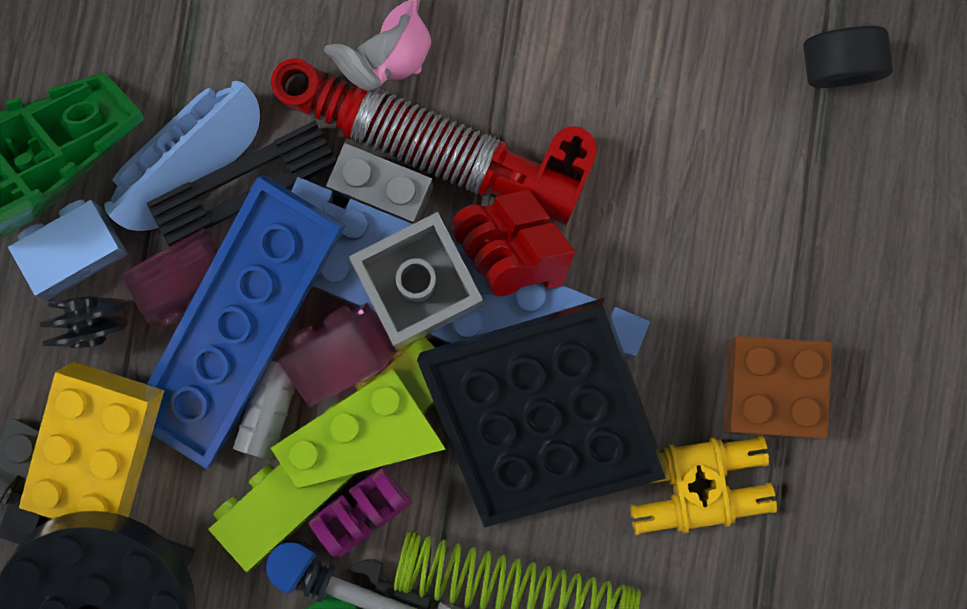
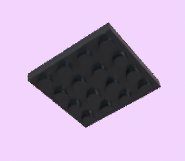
[417,298,666,527]

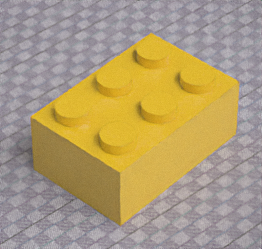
[19,361,164,519]

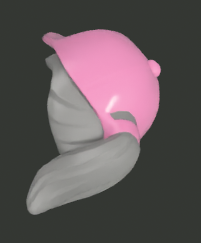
[324,0,431,91]

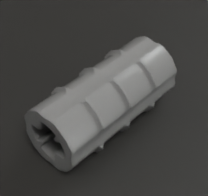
[233,361,300,461]

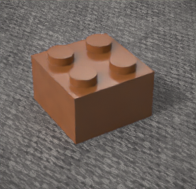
[723,336,832,440]

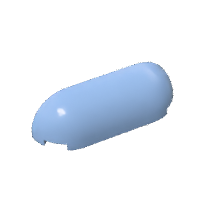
[104,81,260,231]

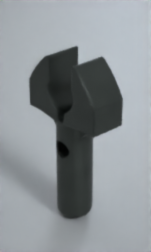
[348,559,433,609]

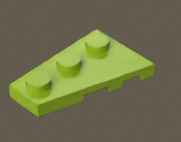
[271,368,446,489]

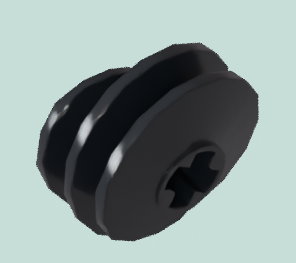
[40,296,128,348]

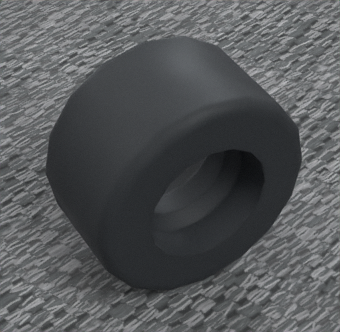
[803,26,893,88]

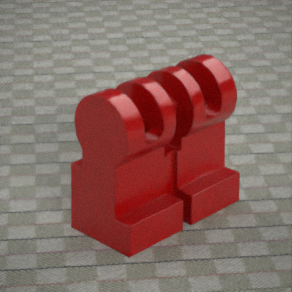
[450,189,575,296]

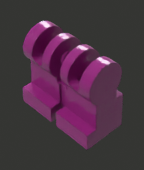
[309,465,413,558]

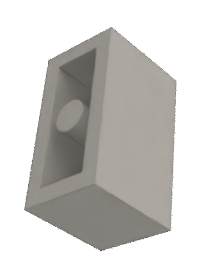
[326,143,434,224]

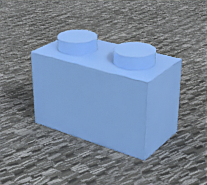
[8,200,129,301]

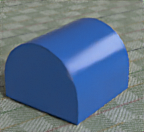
[266,541,319,594]

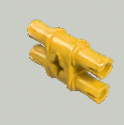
[630,436,777,536]

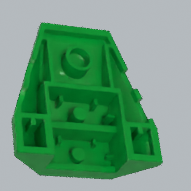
[0,72,144,237]

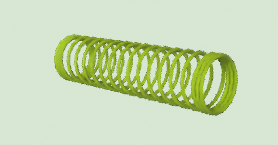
[393,531,641,609]

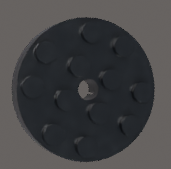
[0,511,195,609]

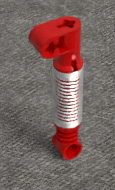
[271,58,597,225]

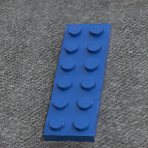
[147,175,346,469]

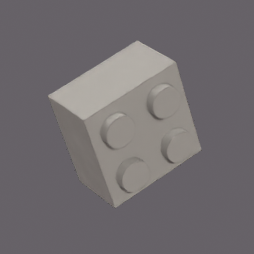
[349,212,483,350]

